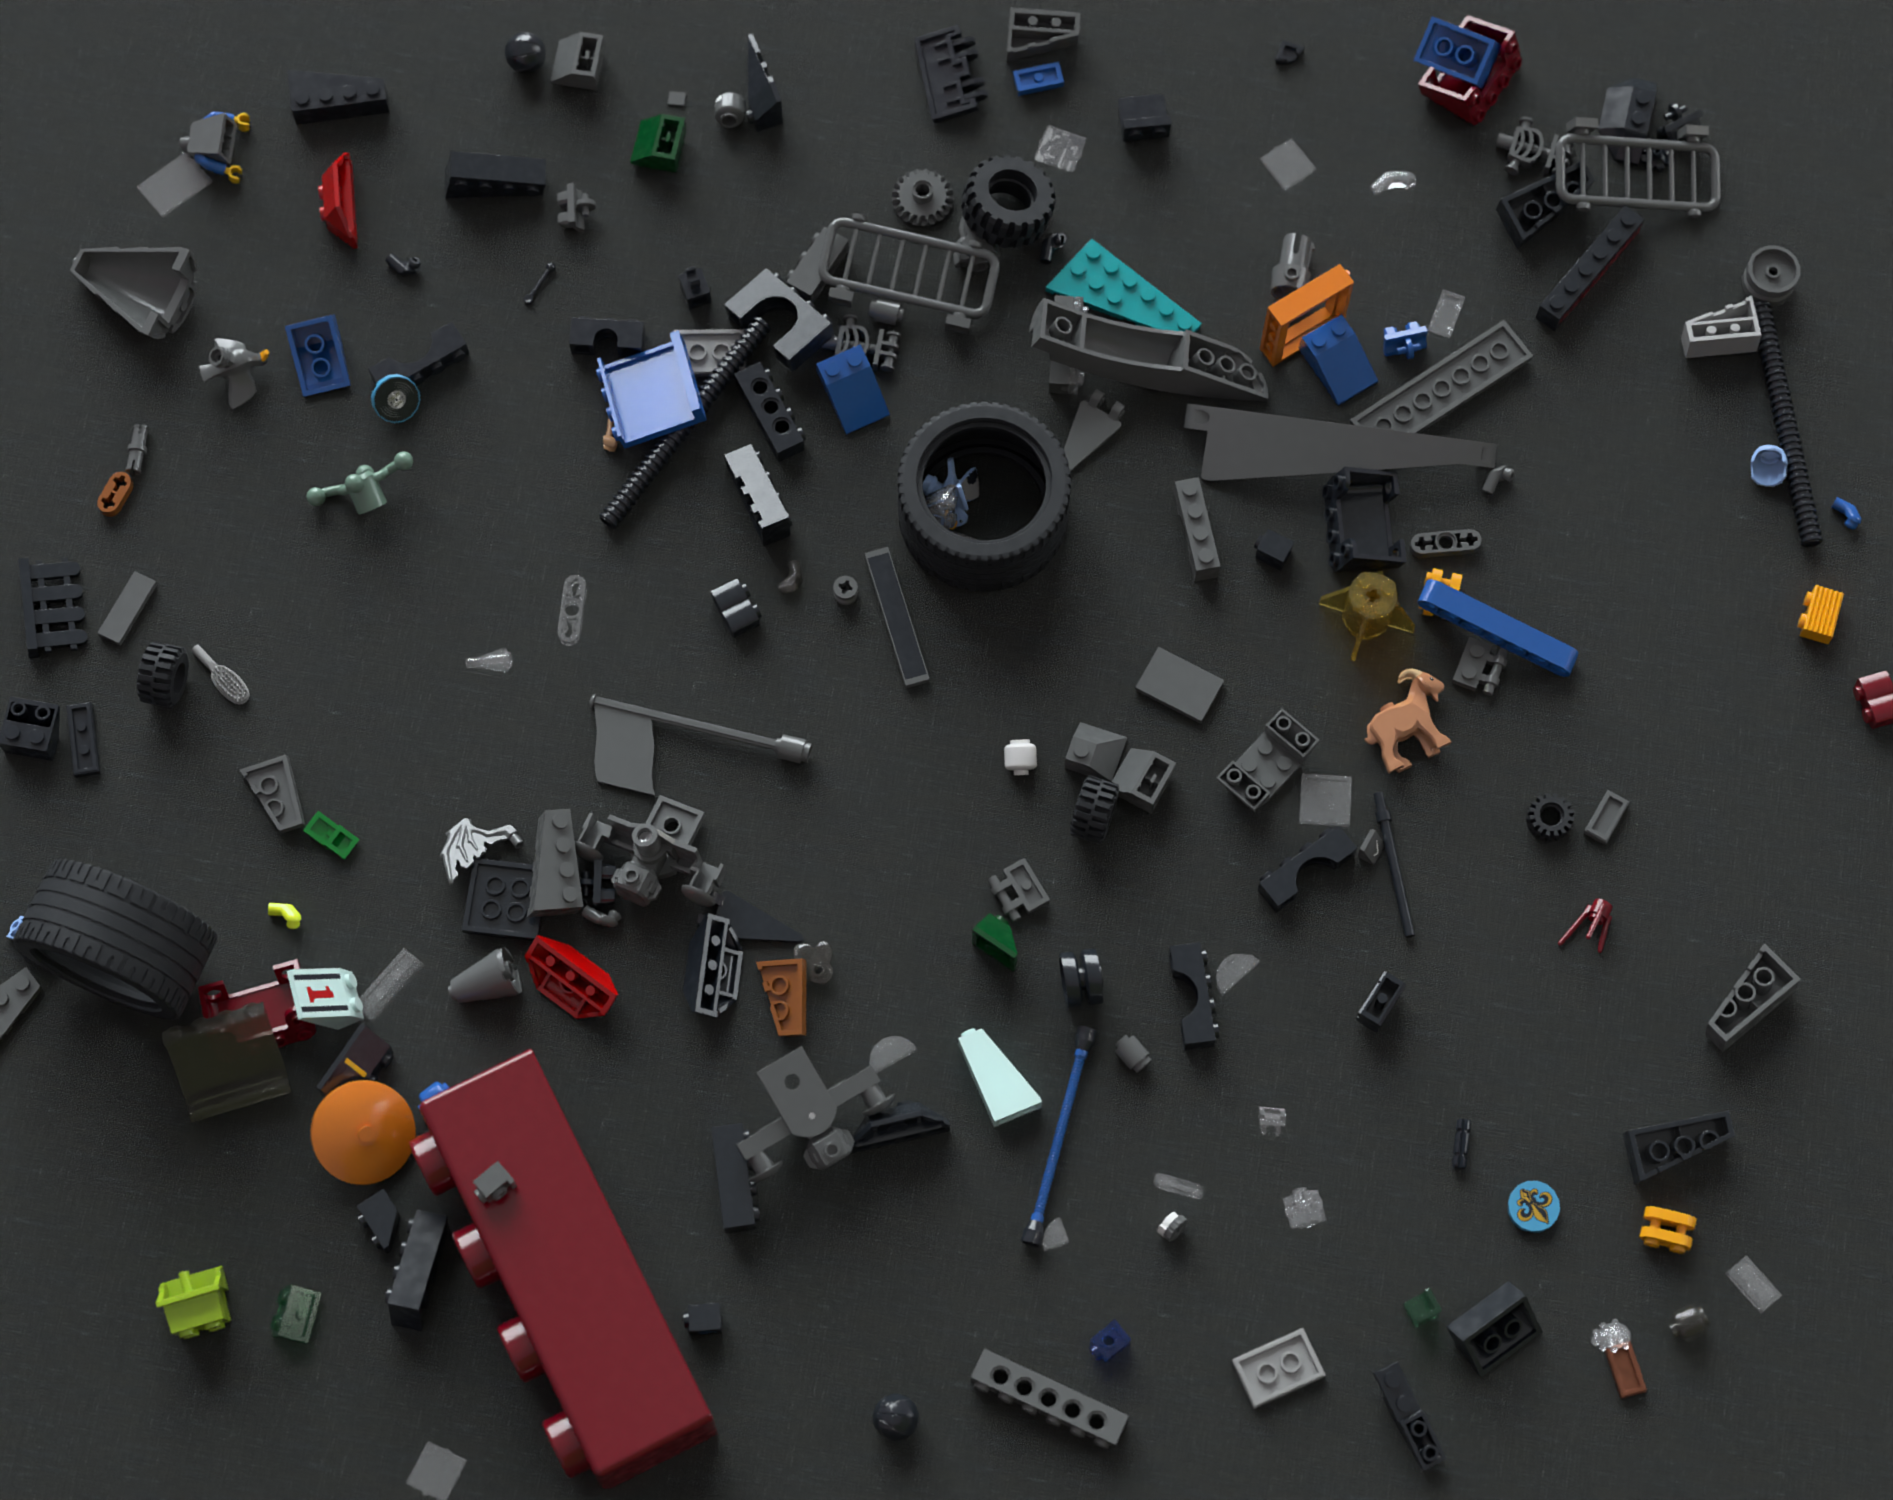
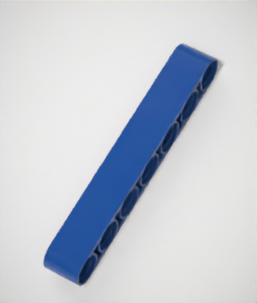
[1417,579,1579,677]

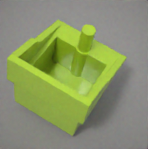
[156,1266,231,1339]

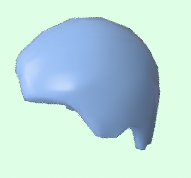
[1751,445,1788,487]

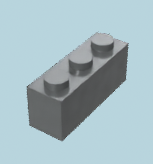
[785,227,849,303]

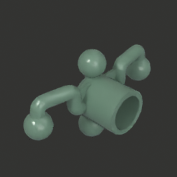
[306,451,413,514]

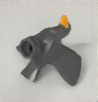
[200,339,269,409]

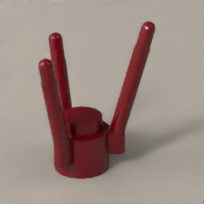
[1558,898,1613,953]

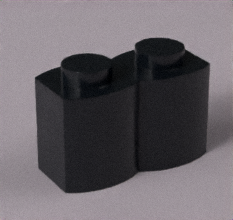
[711,579,762,638]

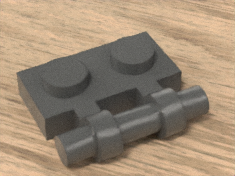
[1452,637,1509,696]
[988,858,1050,923]

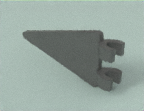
[1064,389,1125,472]

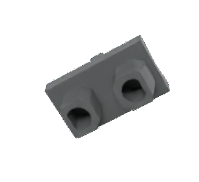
[557,183,596,232]

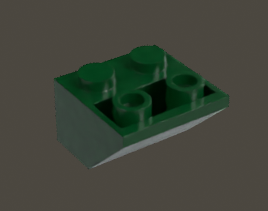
[630,114,687,173]

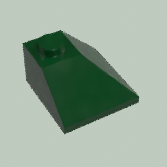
[972,913,1018,972]

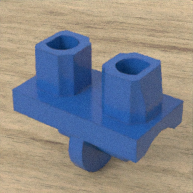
[1383,322,1428,360]

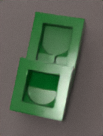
[302,811,360,860]

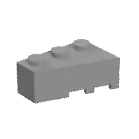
[1681,296,1761,358]

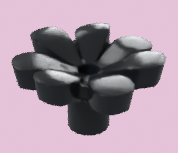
[1640,148,1669,173]

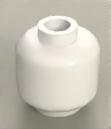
[1004,739,1037,775]

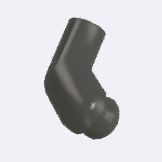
[1482,465,1515,495]

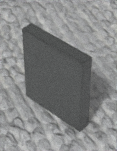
[668,91,686,106]

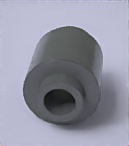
[868,297,905,326]
[1115,1035,1152,1073]

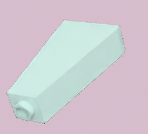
[958,1028,1042,1127]

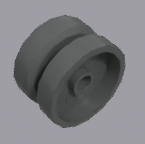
[1742,245,1800,307]

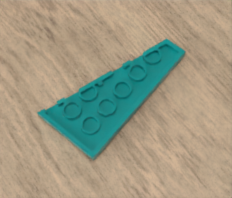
[1045,239,1202,333]

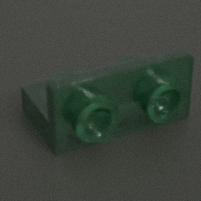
[270,1284,322,1344]

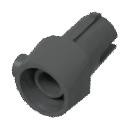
[1271,233,1315,300]

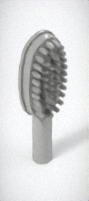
[191,645,250,705]

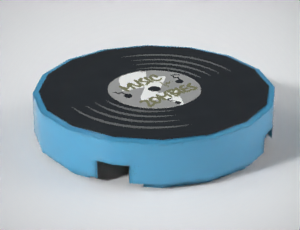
[371,374,420,423]

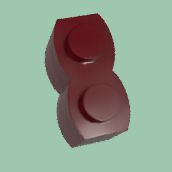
[1853,671,1893,729]

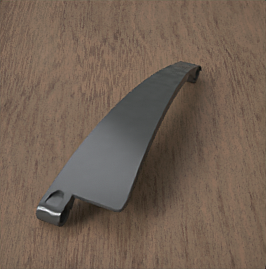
[1184,404,1498,481]

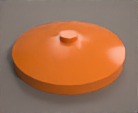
[310,1080,416,1185]

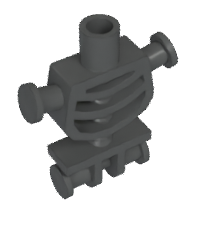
[1495,117,1574,175]
[822,314,901,373]

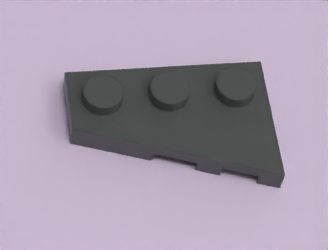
[240,755,306,833]

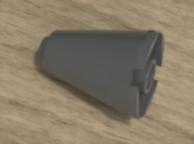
[448,947,522,1003]

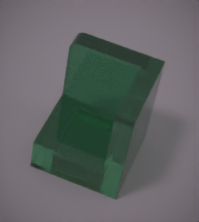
[1403,1288,1442,1328]

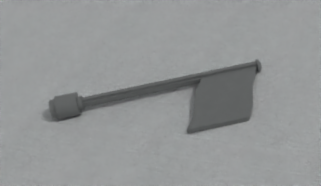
[589,694,812,796]

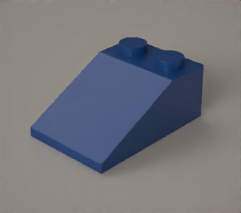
[1414,16,1501,90]
[285,314,351,397]
[1298,314,1378,406]
[816,344,890,435]

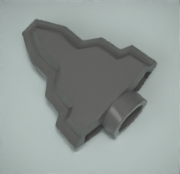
[953,217,1001,272]

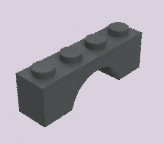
[1173,477,1220,582]

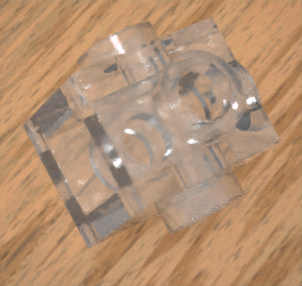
[1283,1187,1326,1229]

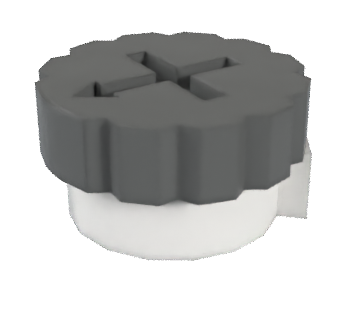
[1157,1212,1188,1242]

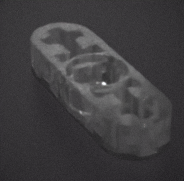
[557,575,587,646]

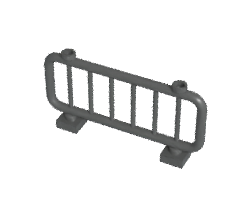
[1555,117,1721,218]
[818,213,1000,335]

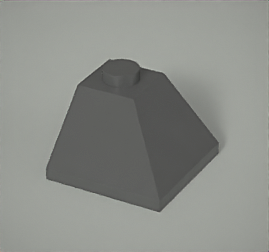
[1064,722,1127,782]

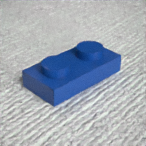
[1013,62,1064,96]

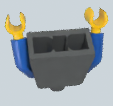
[179,111,250,183]

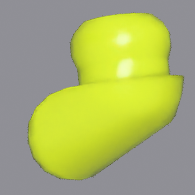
[268,903,301,929]

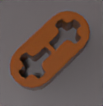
[97,472,133,517]

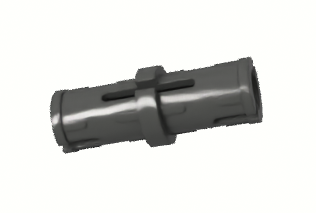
[125,424,149,475]

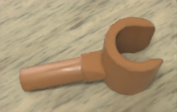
[603,419,618,452]

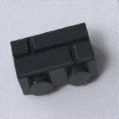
[1355,971,1406,1033]

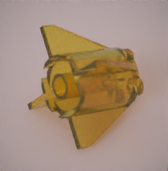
[1319,569,1415,661]

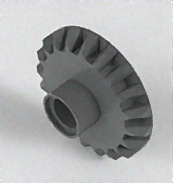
[892,168,953,226]

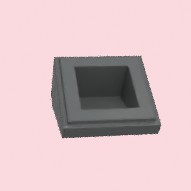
[1358,829,1385,865]

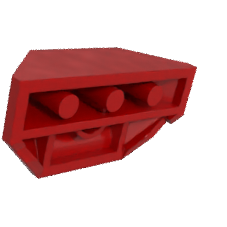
[318,152,358,249]
[524,935,618,1019]

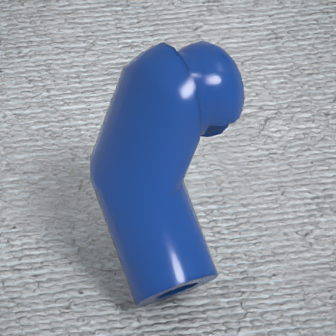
[1831,497,1861,530]

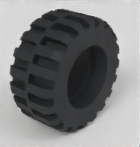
[961,155,1056,248]

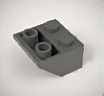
[550,32,605,90]
[1112,748,1176,814]

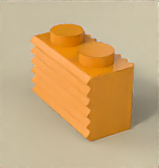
[1797,585,1844,644]

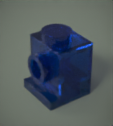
[1089,1319,1131,1363]

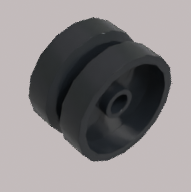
[1059,948,1103,1009]

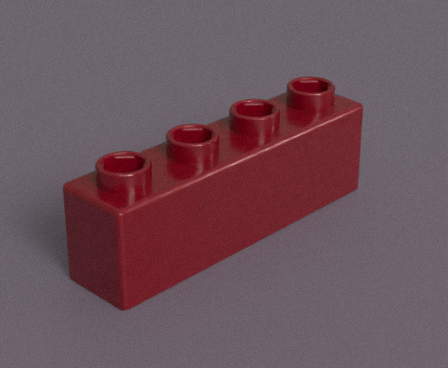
[409,1049,718,1489]

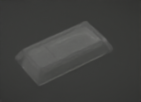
[1427,289,1465,338]

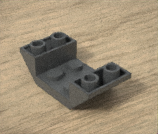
[1216,708,1320,811]

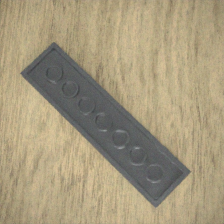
[1349,320,1533,434]

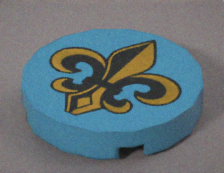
[1507,1181,1560,1233]

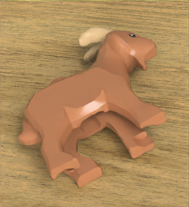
[1364,668,1451,774]

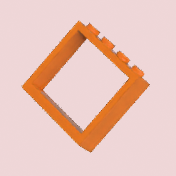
[1259,264,1354,367]

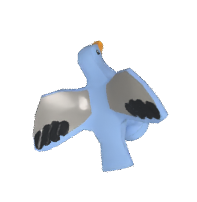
[922,457,979,529]

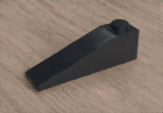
[746,34,783,132]

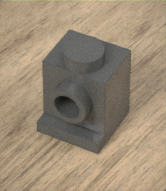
[473,1161,517,1204]

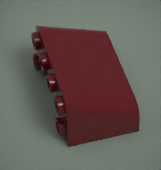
[1418,15,1522,126]
[198,959,316,1062]

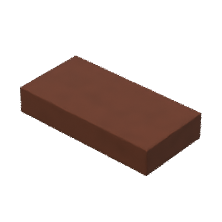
[1604,1340,1647,1399]

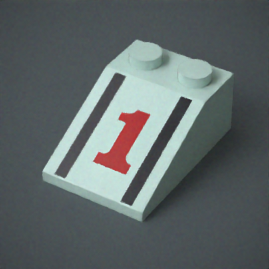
[287,968,364,1030]

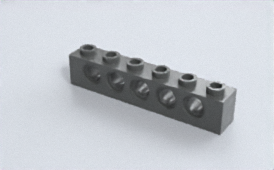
[971,1349,1128,1449]

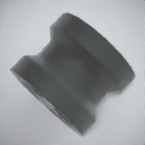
[833,576,858,605]

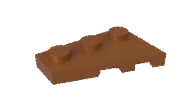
[756,958,806,1037]

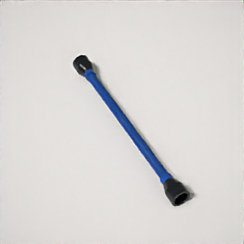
[1020,1026,1098,1247]

